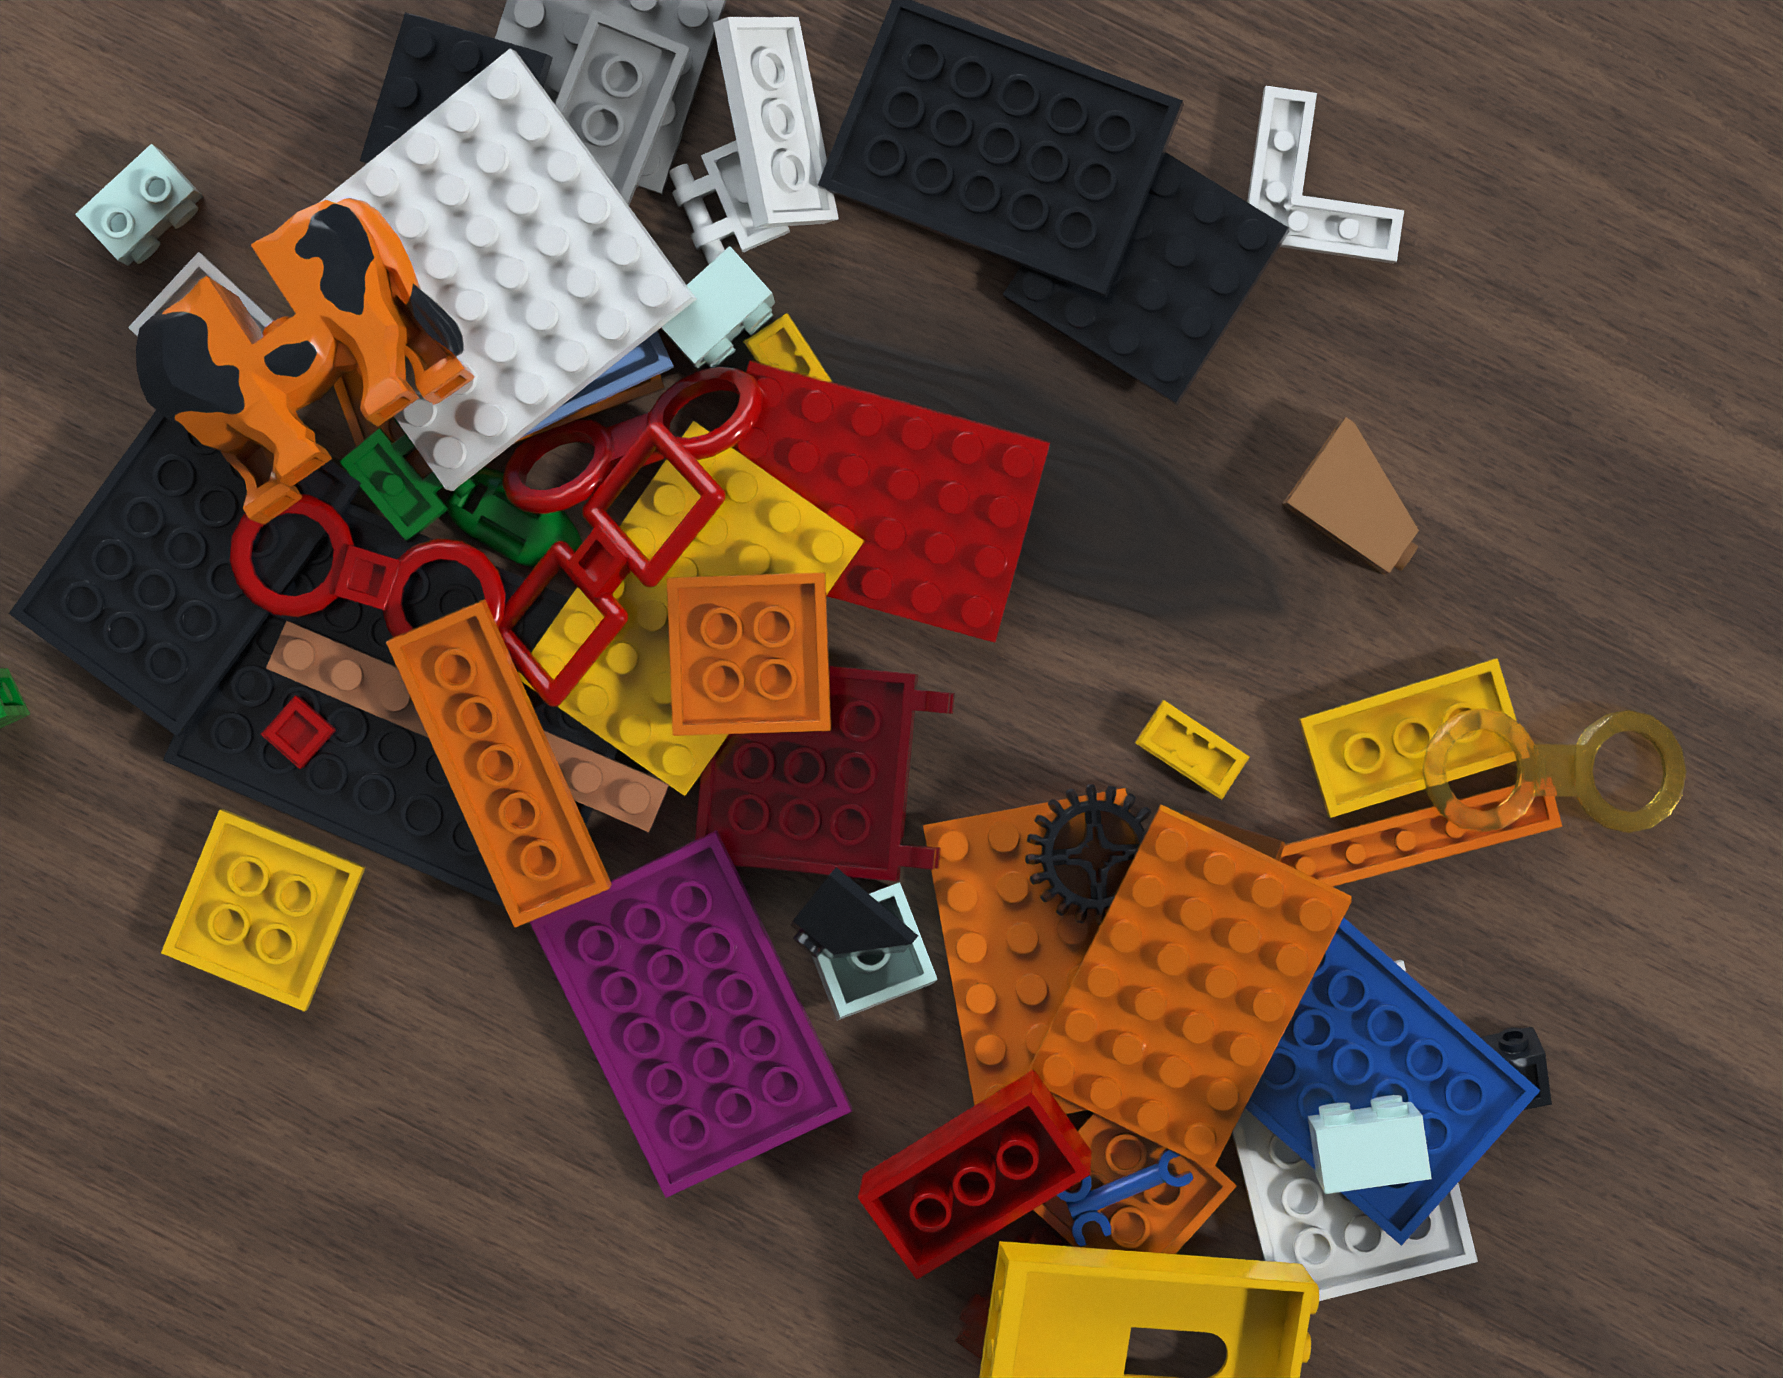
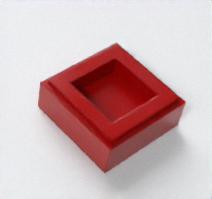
[261,695,336,769]

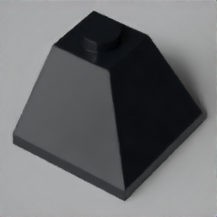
[790,867,919,959]

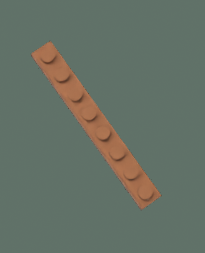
[266,621,669,832]

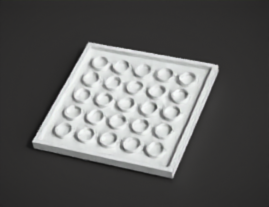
[320,48,697,491]

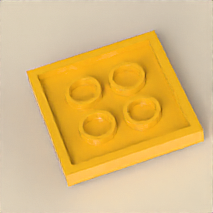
[161,809,366,1012]

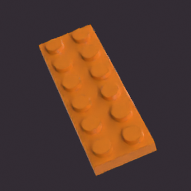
[386,599,612,928]

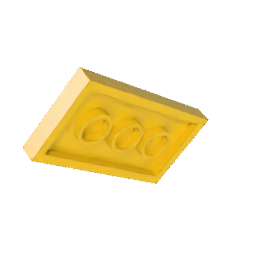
[1298,658,1528,818]

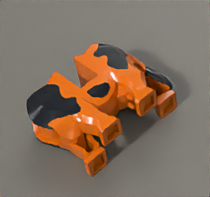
[136,198,475,524]

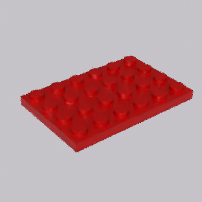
[732,360,1051,643]

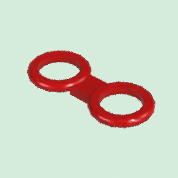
[502,367,763,514]
[229,494,506,637]

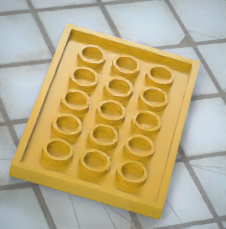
[518,421,864,796]

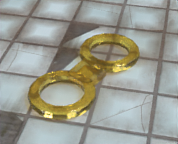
[1422,708,1687,833]

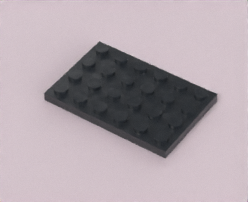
[818,0,1184,298]
[8,410,362,736]

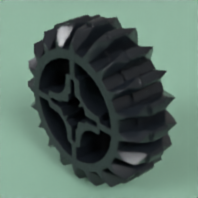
[1025,784,1152,925]

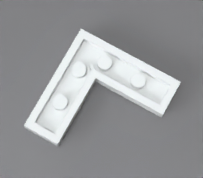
[1247,86,1404,264]

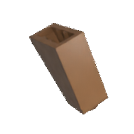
[1282,417,1419,575]

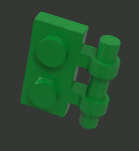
[339,417,476,542]

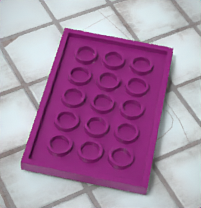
[530,830,852,1198]

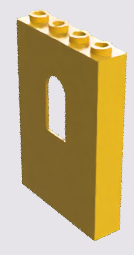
[979,1241,1319,1378]

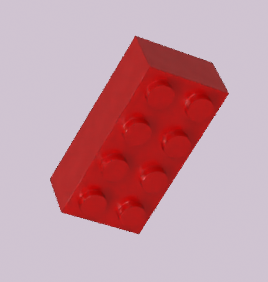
[858,1069,1092,1280]

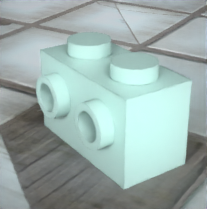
[75,144,203,266]

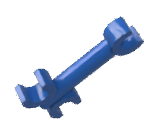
[1057,1148,1194,1247]

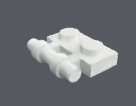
[669,140,790,264]

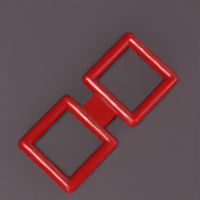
[498,421,726,707]

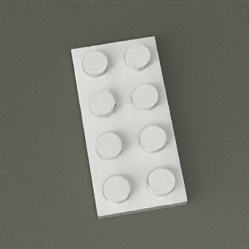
[713,17,839,228]

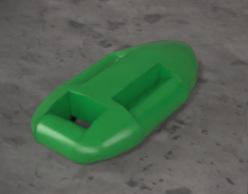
[446,467,582,569]

